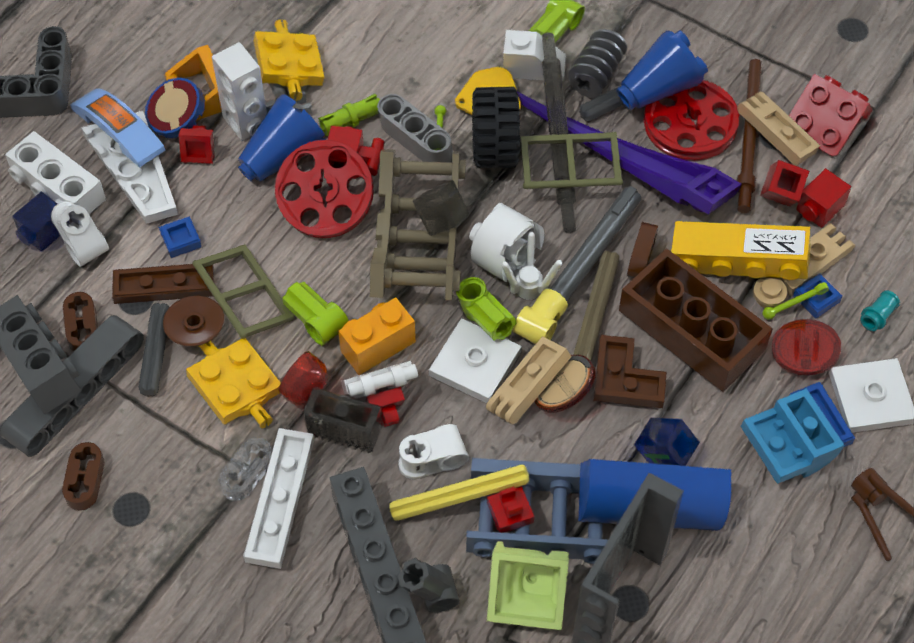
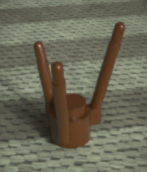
[851,468,914,561]

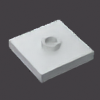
[429,318,522,403]
[829,358,914,433]

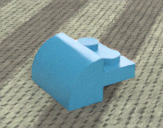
[741,389,845,484]

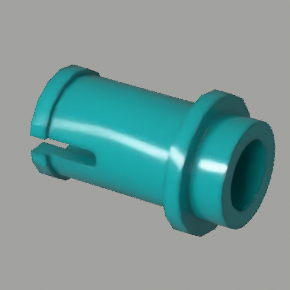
[860,290,900,331]

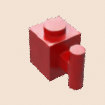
[327,125,385,179]

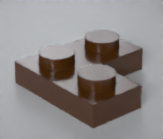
[594,335,667,409]

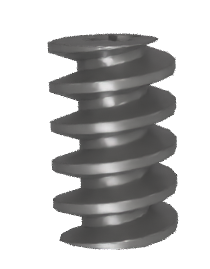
[568,29,627,99]

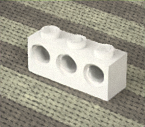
[212,42,267,142]
[5,131,106,219]

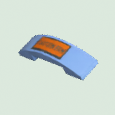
[70,88,165,168]

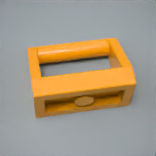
[165,44,222,121]

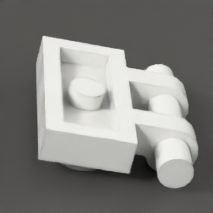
[341,361,418,399]

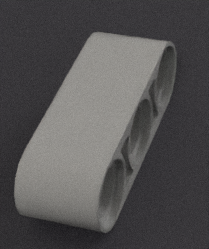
[377,94,453,163]

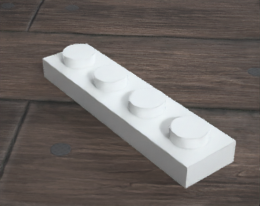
[244,428,314,569]

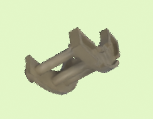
[370,149,466,300]

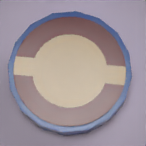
[145,77,205,139]

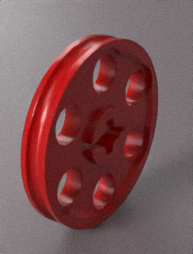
[644,80,739,161]
[275,140,374,238]

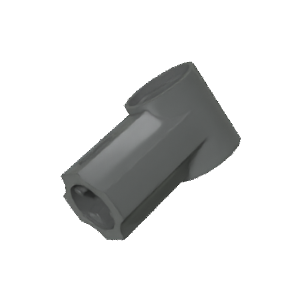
[398,558,460,613]

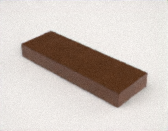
[112,264,214,304]

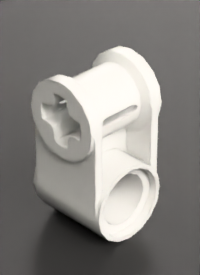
[51,201,109,267]
[398,424,469,480]

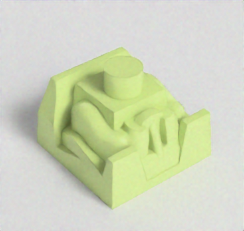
[487,541,569,630]

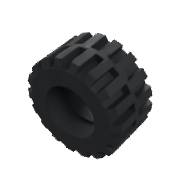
[472,87,520,168]

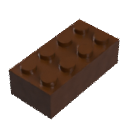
[619,248,773,392]

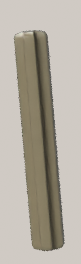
[573,251,620,364]

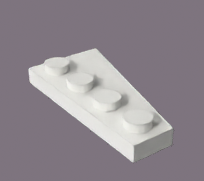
[82,111,178,224]

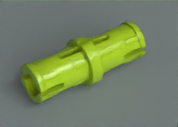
[318,94,380,137]

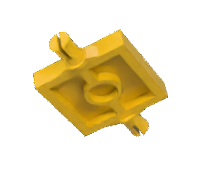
[253,19,324,101]
[186,338,283,428]

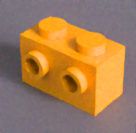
[338,297,416,375]

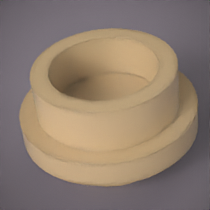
[753,277,787,308]

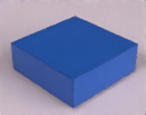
[159,216,202,258]
[793,273,842,319]

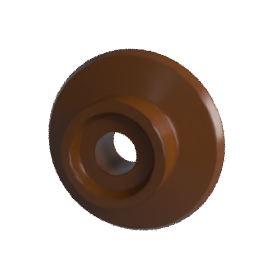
[163,295,224,347]

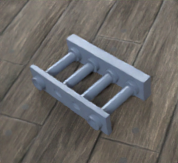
[466,458,609,564]

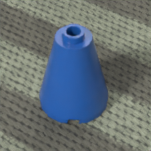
[238,94,326,182]

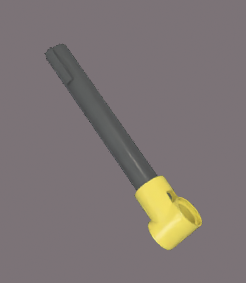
[512,186,641,345]

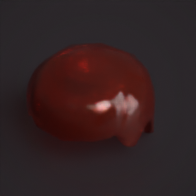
[278,351,328,406]

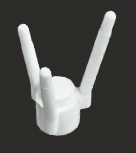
[502,232,562,300]

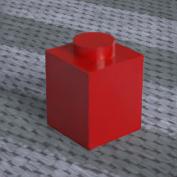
[760,160,810,207]
[796,168,852,228]

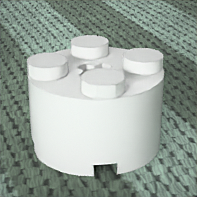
[469,203,544,282]

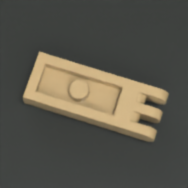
[737,92,820,166]
[778,223,855,296]
[486,336,572,424]

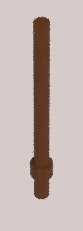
[737,59,762,213]

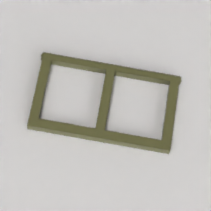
[520,132,623,189]
[192,244,294,339]

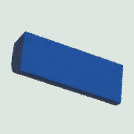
[578,459,731,531]

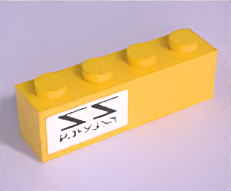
[671,221,810,280]

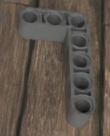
[0,26,72,118]

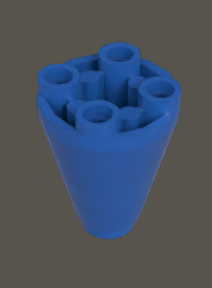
[616,30,708,110]

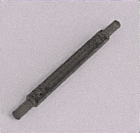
[542,33,576,233]

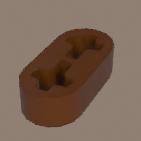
[627,222,658,278]
[63,292,98,352]
[62,442,104,511]

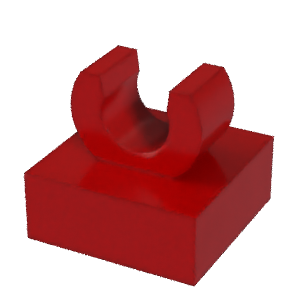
[179,125,215,164]
[365,386,405,427]
[487,486,535,533]

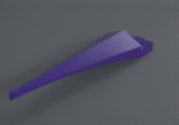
[517,91,741,215]

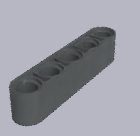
[0,315,144,457]

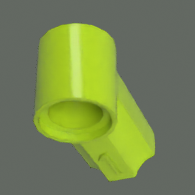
[529,0,585,45]
[456,277,516,340]
[282,282,349,346]

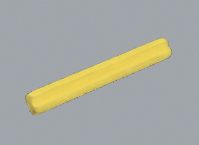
[389,465,529,521]

